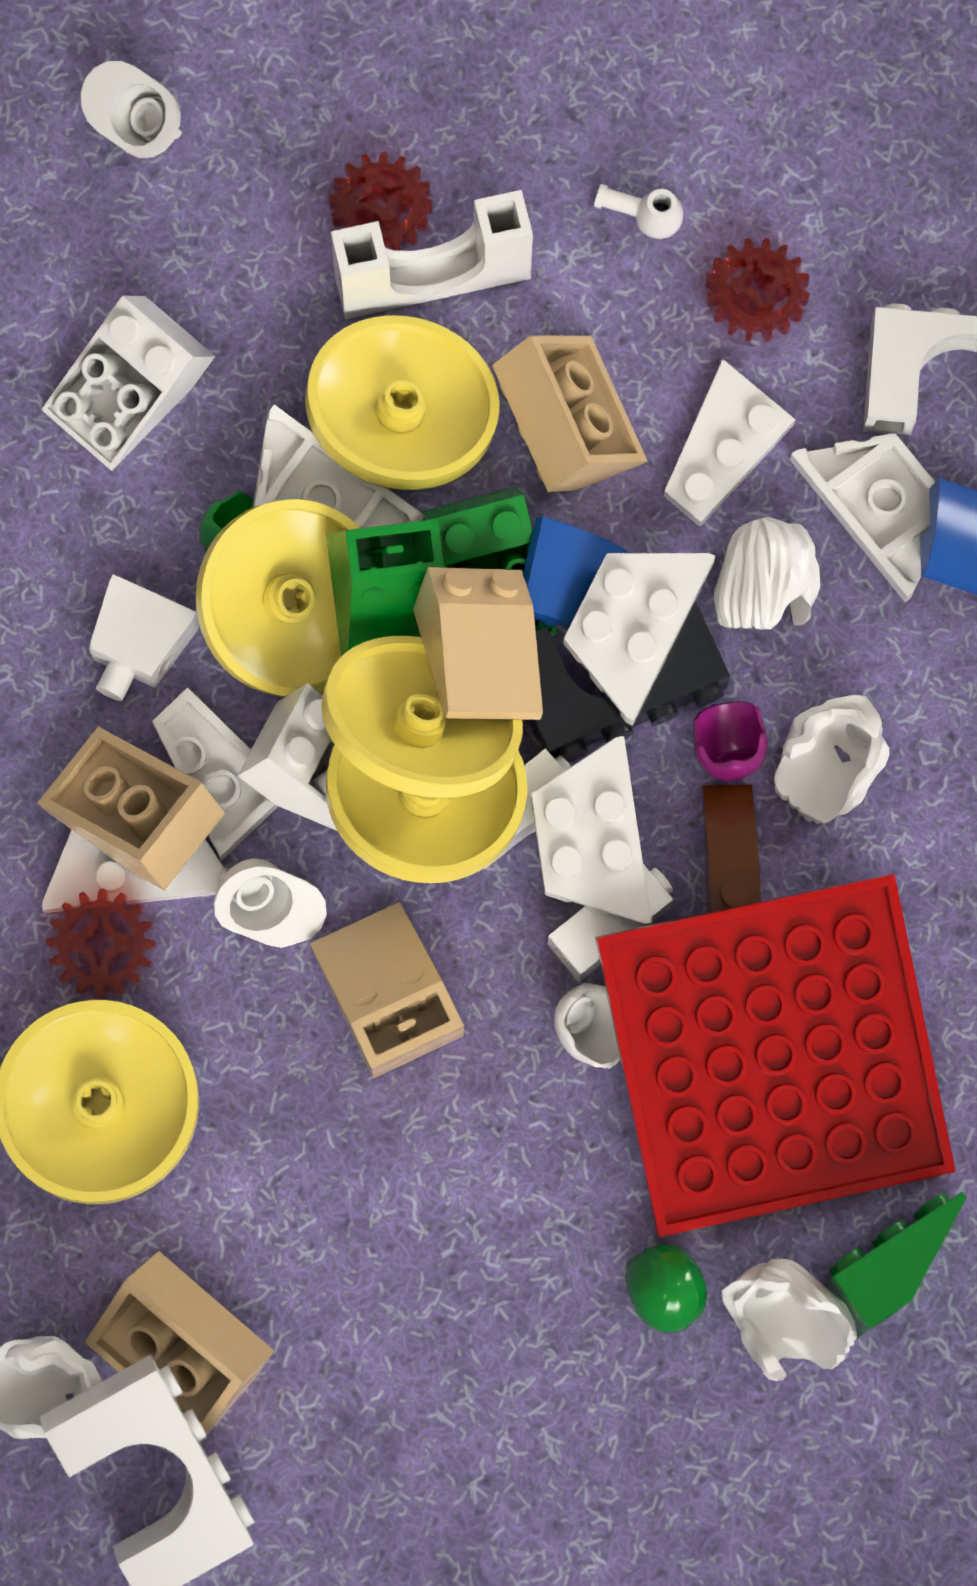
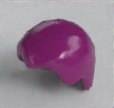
[693,701,768,781]

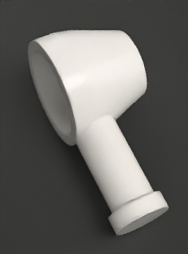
[594,184,683,239]

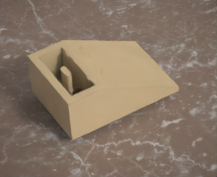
[309,902,464,1079]

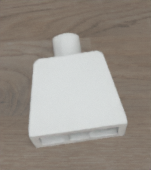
[89,574,200,701]

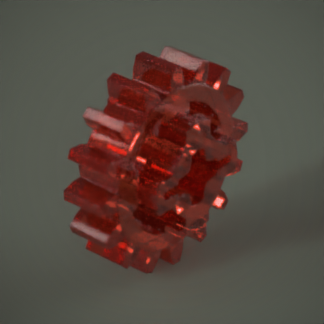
[329,152,433,251]
[706,238,810,342]
[46,889,157,999]

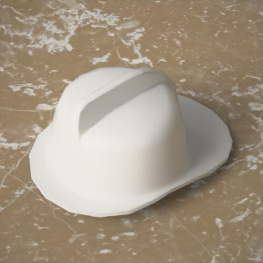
[81,61,182,158]
[213,858,327,948]

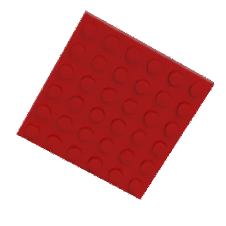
[595,873,956,1237]

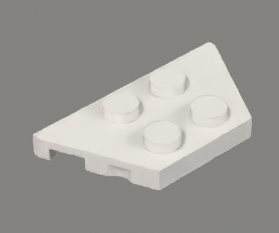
[253,405,424,528]
[790,433,935,602]
[563,553,715,726]
[531,736,652,927]
[42,830,223,913]

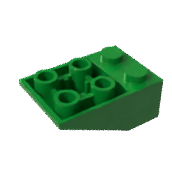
[422,486,558,637]
[326,519,444,656]
[825,1191,967,1338]

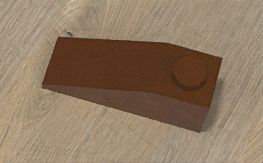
[702,784,761,913]

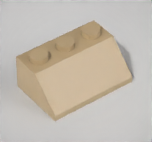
[492,335,647,492]
[84,1251,274,1443]

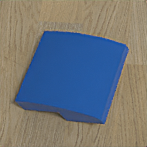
[920,478,977,595]
[523,516,627,629]

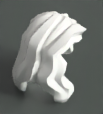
[714,517,820,630]
[774,695,889,824]
[721,1259,857,1381]
[0,1336,102,1439]

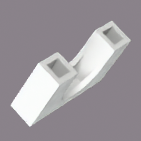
[330,190,533,320]
[863,304,977,435]
[483,748,673,982]
[39,1355,255,1586]

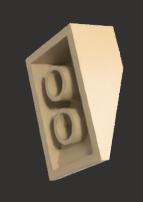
[413,567,543,720]
[37,727,225,891]

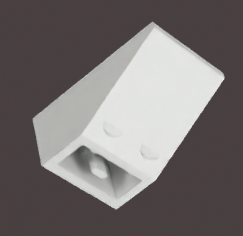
[41,296,215,471]
[237,683,337,831]

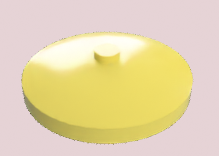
[305,316,499,490]
[196,499,360,697]
[321,636,523,798]
[325,745,527,883]
[0,1000,199,1204]

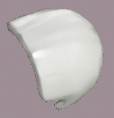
[554,983,621,1069]

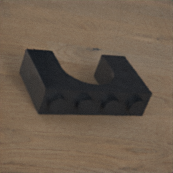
[529,600,730,762]

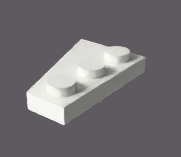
[664,360,796,527]
[152,688,278,861]

